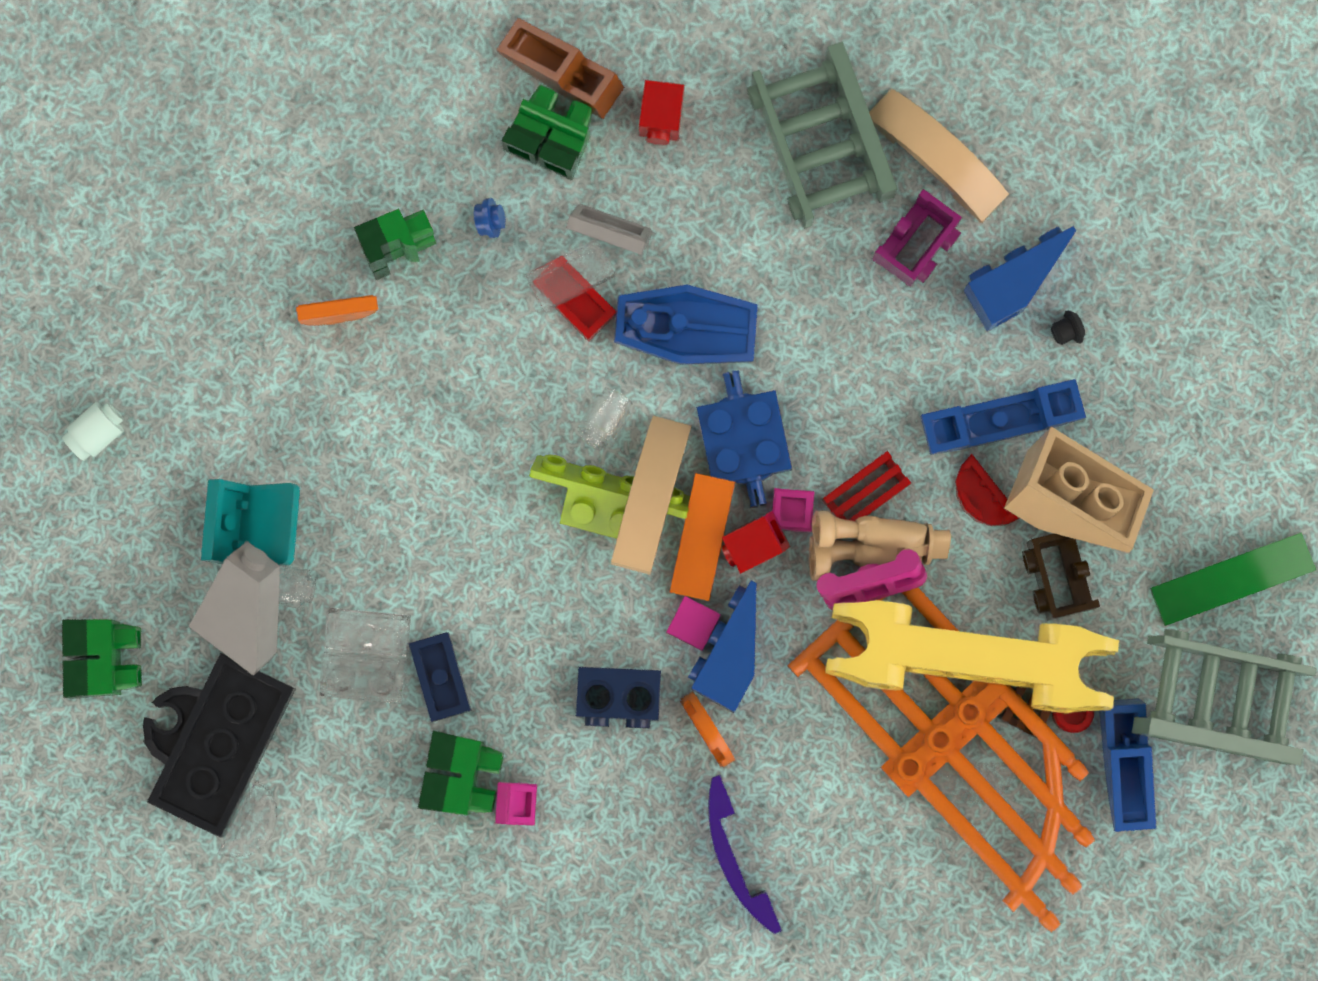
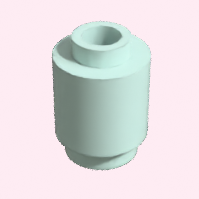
[62,402,124,461]

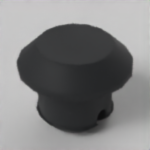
[1051,310,1086,345]

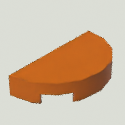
[296,295,379,326]
[680,691,735,768]

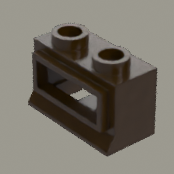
[1022,533,1100,621]

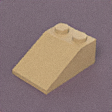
[1004,427,1154,553]

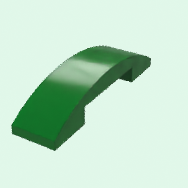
[1150,532,1316,626]

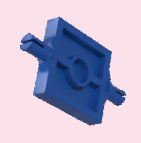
[697,370,793,508]

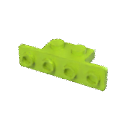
[529,455,690,539]

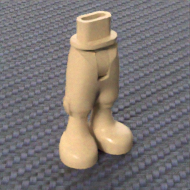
[809,510,951,581]

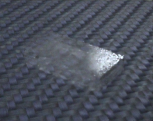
[525,239,615,313]

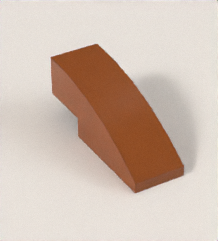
[496,18,625,119]

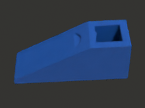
[963,226,1076,332]
[688,580,757,713]

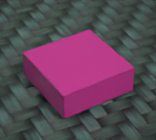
[772,488,814,533]
[666,596,721,651]
[495,782,537,826]

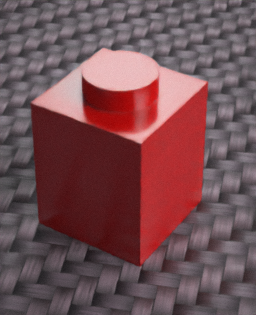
[639,80,685,145]
[722,511,791,574]

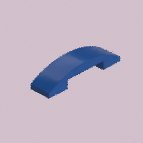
[920,379,1086,455]

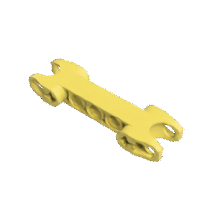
[825,600,1119,713]

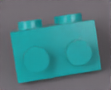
[201,479,300,566]

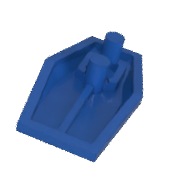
[614,284,758,365]

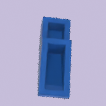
[1099,698,1157,832]

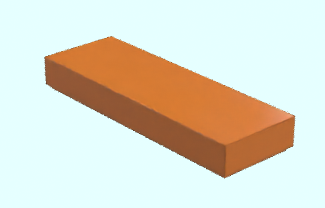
[669,473,736,601]

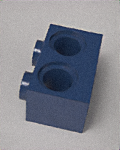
[576,667,661,729]

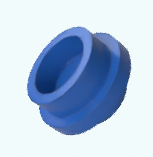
[474,198,506,238]

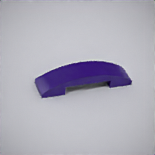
[708,775,782,934]

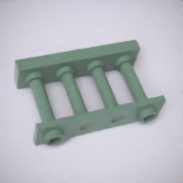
[747,41,898,229]
[1132,629,1317,766]

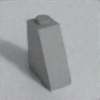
[189,542,280,675]

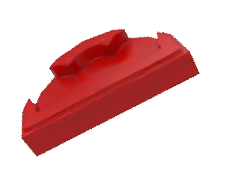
[955,454,1020,526]

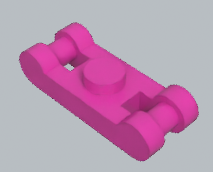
[817,549,927,610]

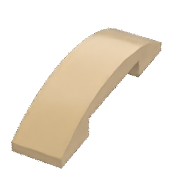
[869,88,1009,223]
[611,415,691,575]

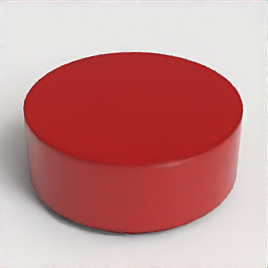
[1052,711,1094,733]

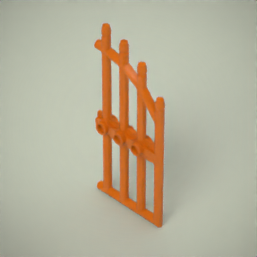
[787,587,1095,933]

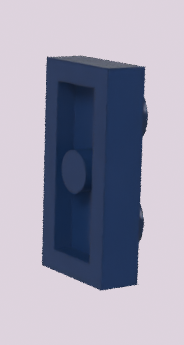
[409,632,472,723]

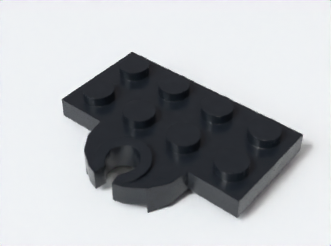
[143,653,296,838]

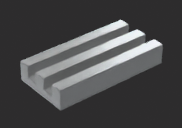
[566,204,653,255]

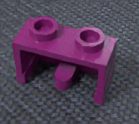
[872,189,962,287]

